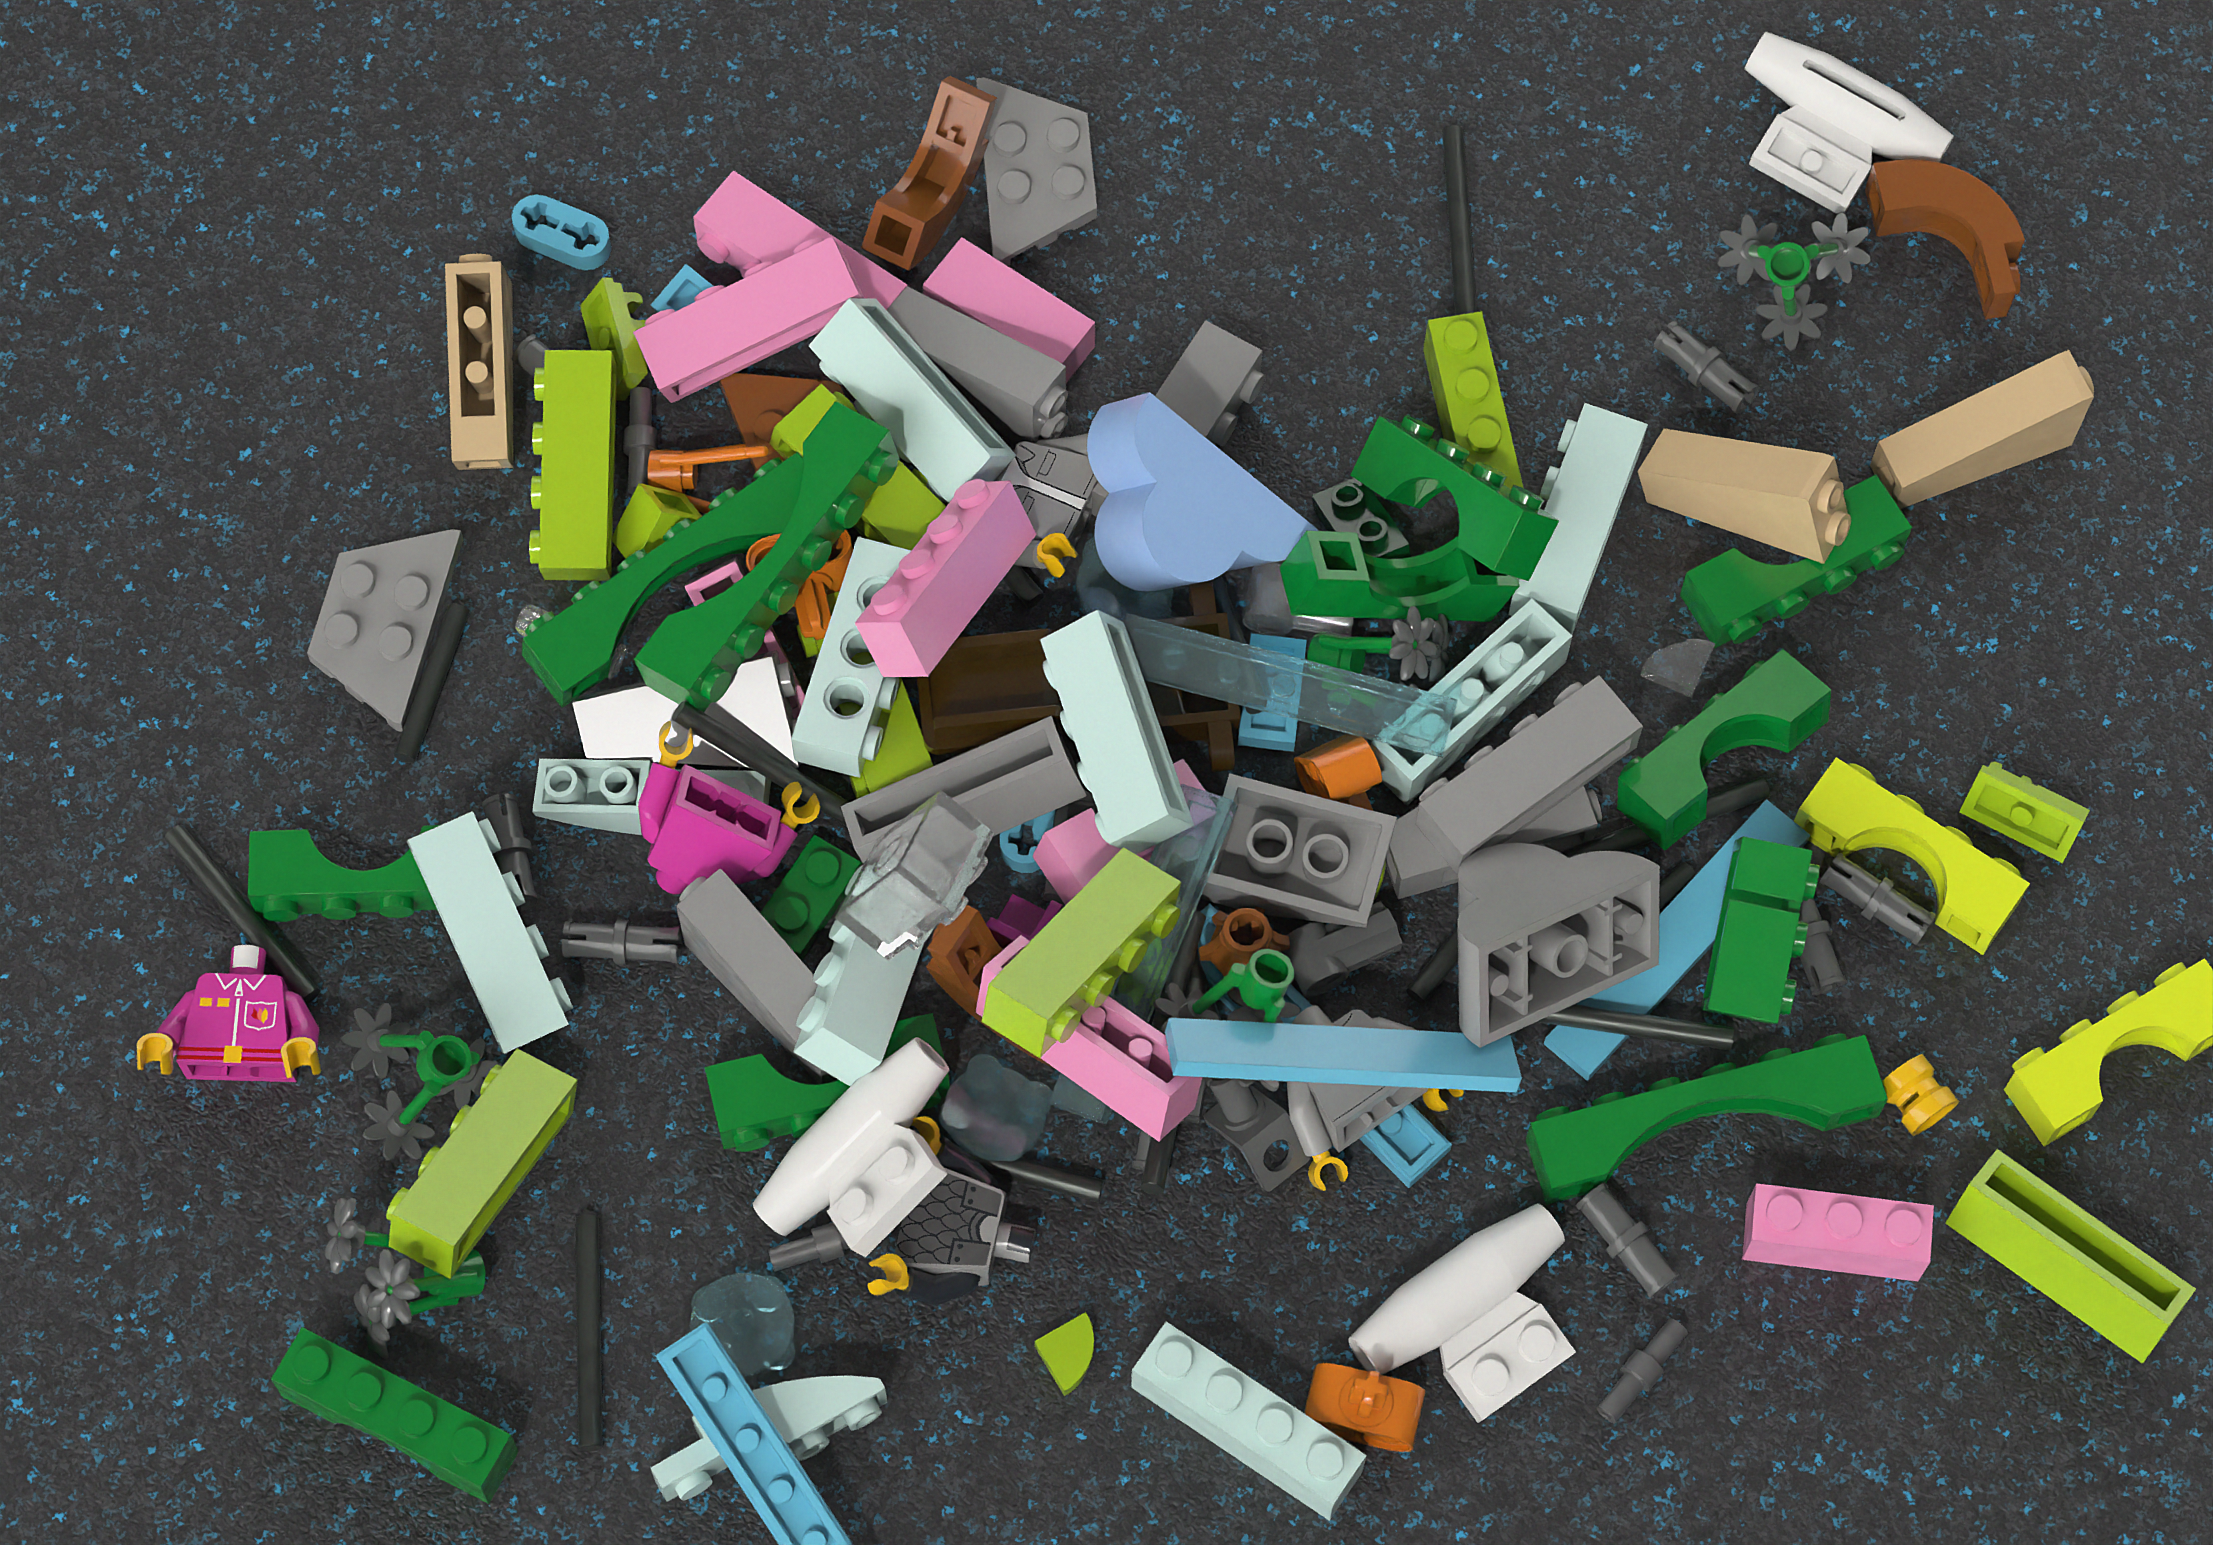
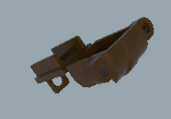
[917,580,1241,772]

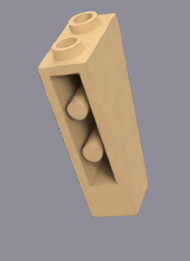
[445,254,513,470]
[1870,350,2094,509]
[1638,429,1851,564]

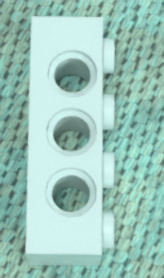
[791,537,911,778]
[1371,599,1572,806]

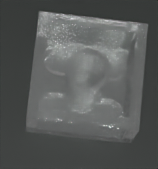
[835,790,994,961]

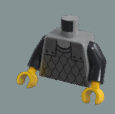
[868,1116,1036,1306]

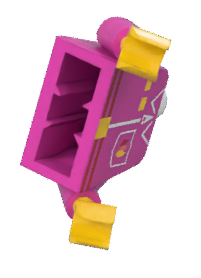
[638,721,820,894]
[137,945,321,1082]

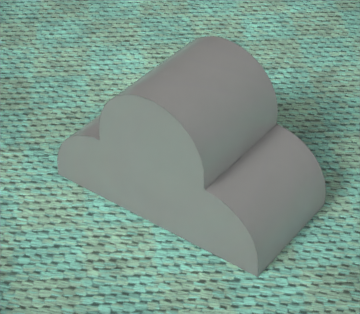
[1458,843,1660,1048]

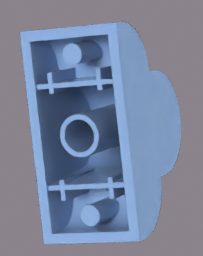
[1087,392,1318,592]

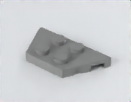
[976,78,1097,266]
[307,529,463,732]

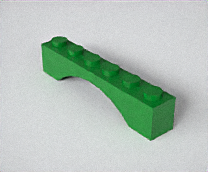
[634,401,900,712]
[522,452,804,708]
[1526,1033,1888,1205]

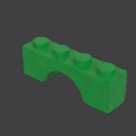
[1350,415,1559,581]
[1680,474,1912,648]
[1279,531,1520,622]
[1617,649,1831,851]
[248,825,440,922]
[704,1013,950,1152]
[271,1327,519,1504]

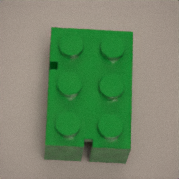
[1700,836,1820,1024]

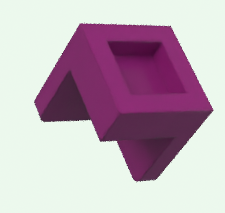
[987,894,1063,950]

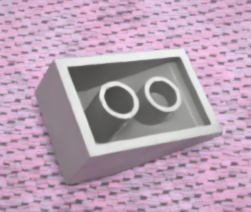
[1198,773,1397,928]

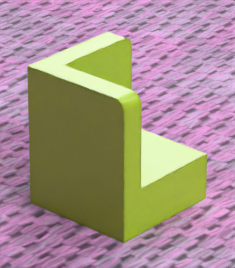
[612,483,702,577]

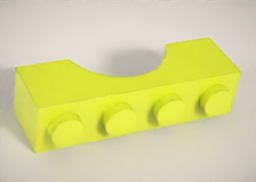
[1794,757,2030,955]
[2004,958,2213,1147]

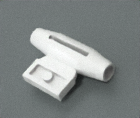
[1745,32,1954,214]
[753,1037,949,1257]
[1348,1204,1576,1423]

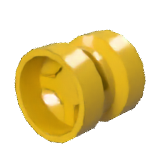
[1882,1054,1959,1136]

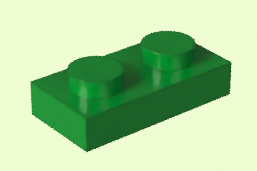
[760,835,862,961]

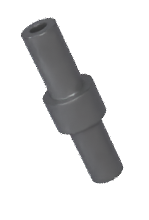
[623,387,657,495]
[768,1222,850,1271]
[1597,1318,1688,1423]

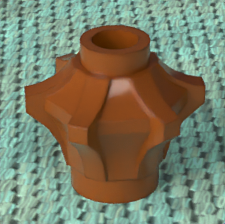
[1199,906,1290,991]

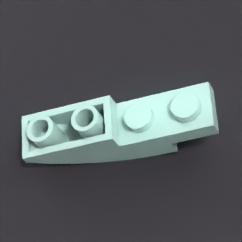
[532,759,771,835]
[651,1375,887,1502]

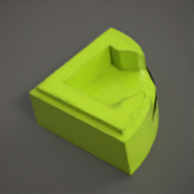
[1034,1312,1094,1396]

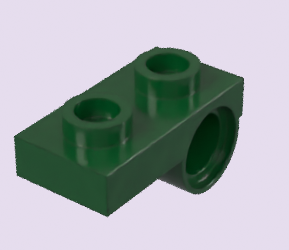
[1312,478,1411,559]

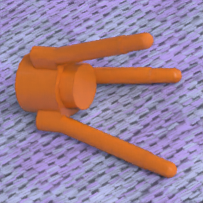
[648,444,769,514]

